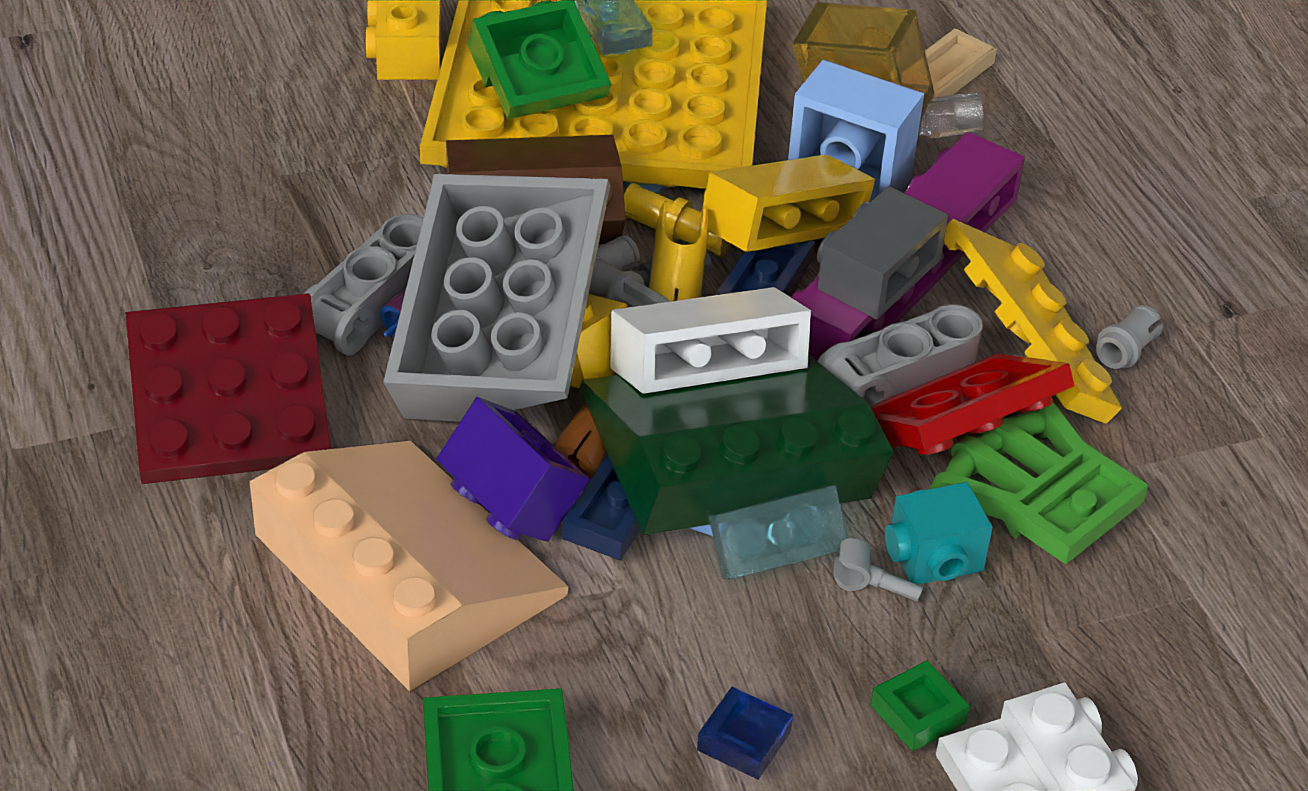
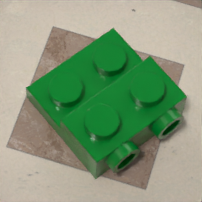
[467,0,612,119]

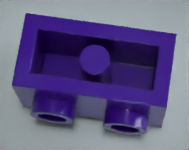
[436,397,590,542]

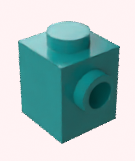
[885,482,993,585]

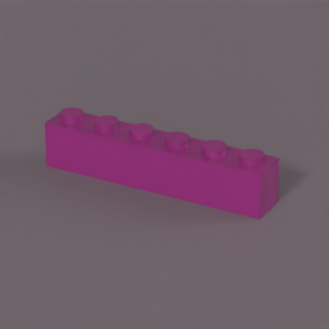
[791,132,1025,363]

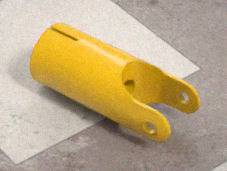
[649,201,709,302]

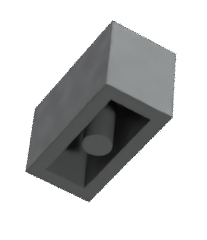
[817,186,948,319]

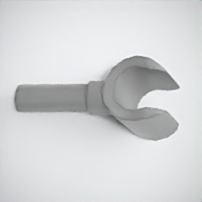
[833,538,923,602]

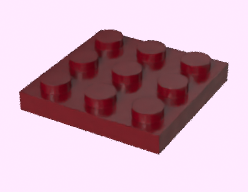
[125,293,331,484]

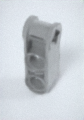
[304,214,423,356]
[818,304,982,406]

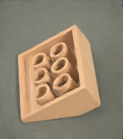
[250,441,568,692]

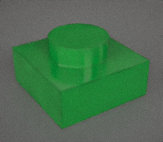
[870,660,970,752]

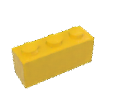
[699,154,875,252]

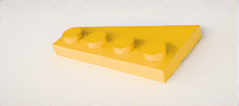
[944,219,1122,424]

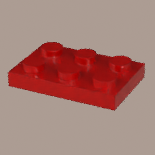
[870,353,1075,454]

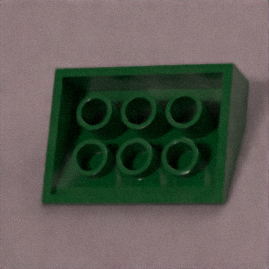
[580,354,894,535]

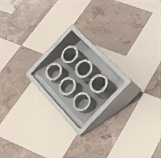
[383,174,610,422]

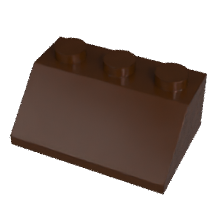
[446,135,626,244]

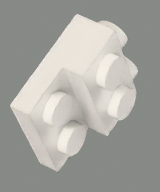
[936,682,1138,791]

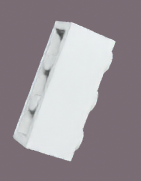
[610,287,811,394]

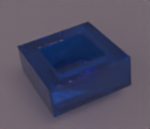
[697,686,793,780]

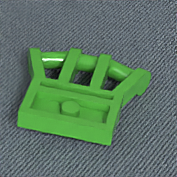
[929,403,1148,565]

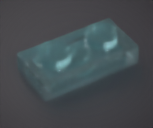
[574,0,653,55]
[708,485,848,579]

